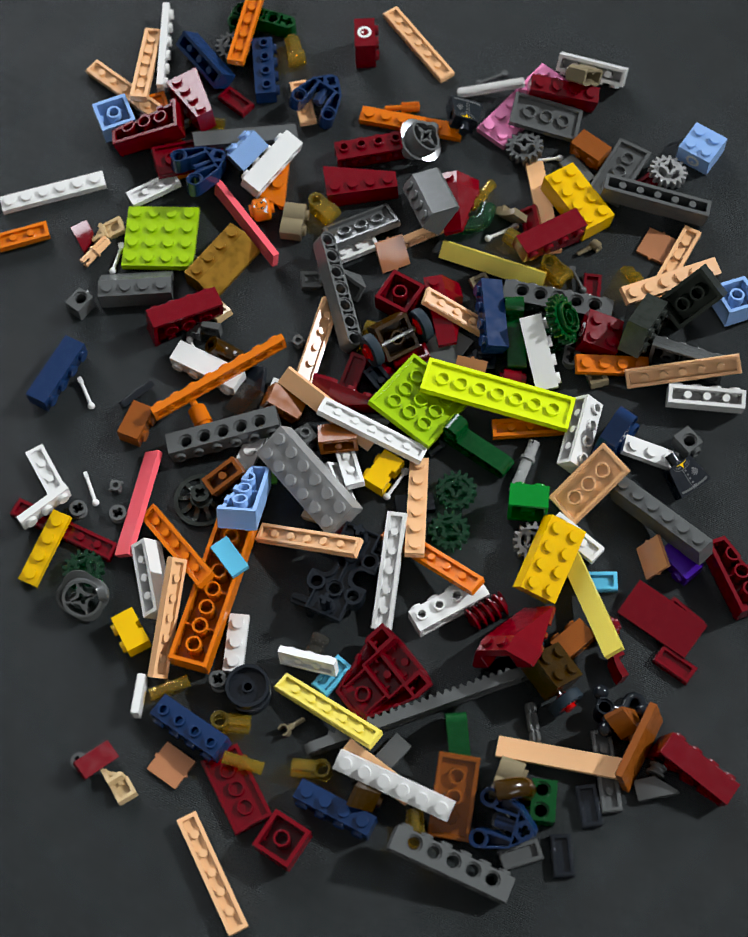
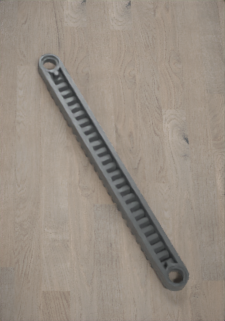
[304,667,529,757]

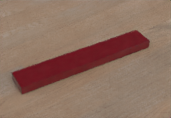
[9,498,118,563]

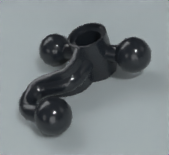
[592,684,648,738]

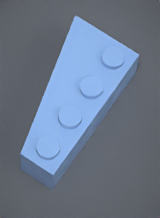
[216,466,271,531]

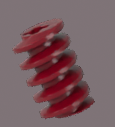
[464,591,509,630]

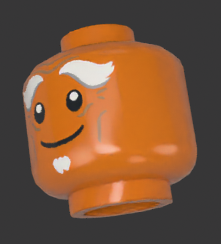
[248,197,275,222]

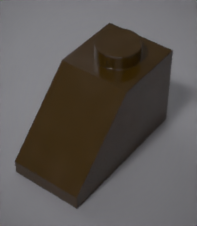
[346,781,384,812]

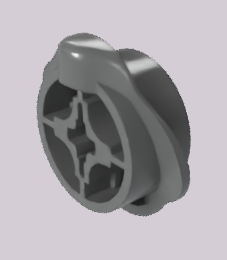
[400,119,441,162]
[56,570,110,621]

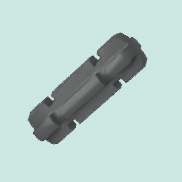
[524,702,541,742]

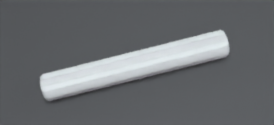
[457,77,525,98]

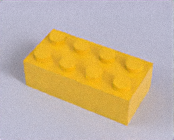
[540,162,615,241]
[513,514,586,604]

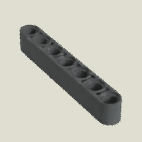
[313,232,362,353]

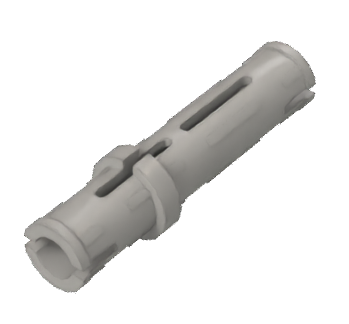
[508,439,540,491]

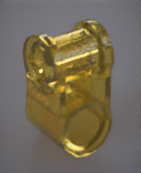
[308,192,341,226]
[540,254,574,289]

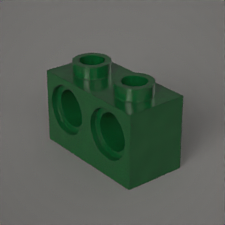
[526,778,558,827]

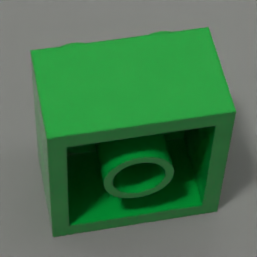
[507,482,550,523]

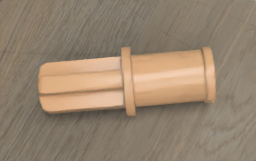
[79,236,110,268]

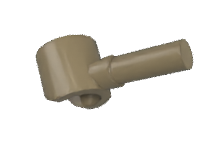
[577,239,602,256]
[278,717,305,737]

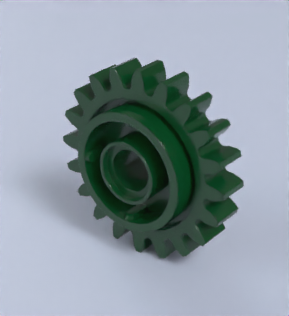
[545,294,581,345]

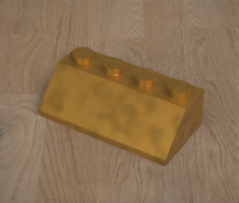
[184,223,260,296]

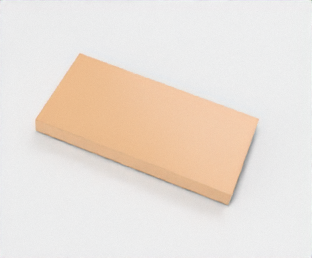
[549,443,631,524]

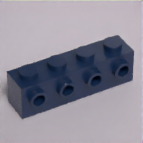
[176,31,236,89]
[252,37,280,104]
[473,278,509,354]
[26,335,88,411]
[150,694,232,763]
[293,778,377,841]

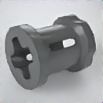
[209,670,227,693]

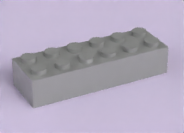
[256,426,363,534]

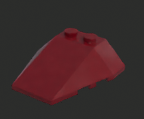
[472,606,556,668]
[335,623,433,721]

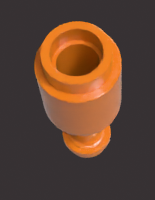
[183,388,213,426]

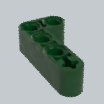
[227,2,297,39]
[504,296,527,371]
[443,414,514,478]
[444,712,471,756]

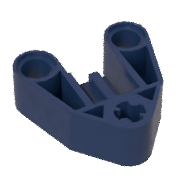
[289,74,342,129]
[170,146,227,197]
[590,406,640,456]
[469,786,538,849]

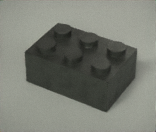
[660,263,728,330]
[618,293,668,359]

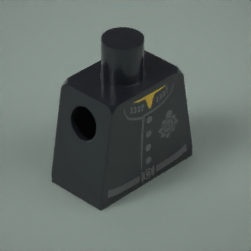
[446,95,483,136]
[663,451,711,501]

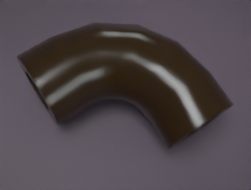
[205,336,251,372]
[493,777,536,802]

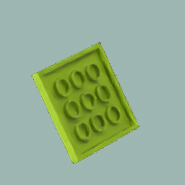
[121,206,200,270]
[368,353,468,450]

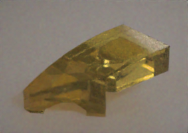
[620,266,644,284]

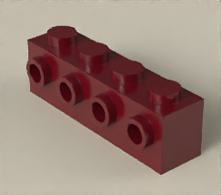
[526,74,600,113]
[334,131,405,168]

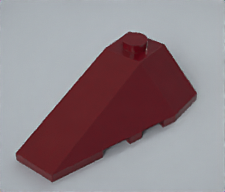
[442,170,480,236]
[423,275,463,348]
[309,373,378,413]

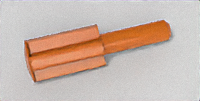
[384,101,420,113]

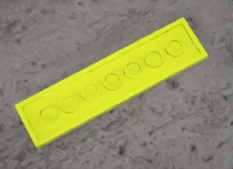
[419,357,576,433]

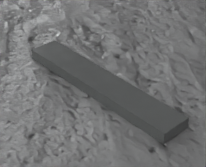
[192,124,298,148]

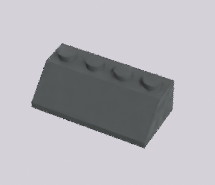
[403,167,460,235]
[98,271,174,308]
[648,335,723,385]

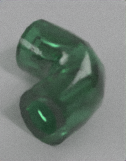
[460,201,497,234]

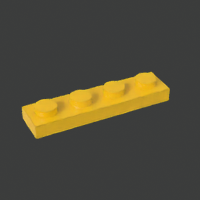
[18,509,72,588]

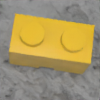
[363,449,404,497]
[110,607,152,657]

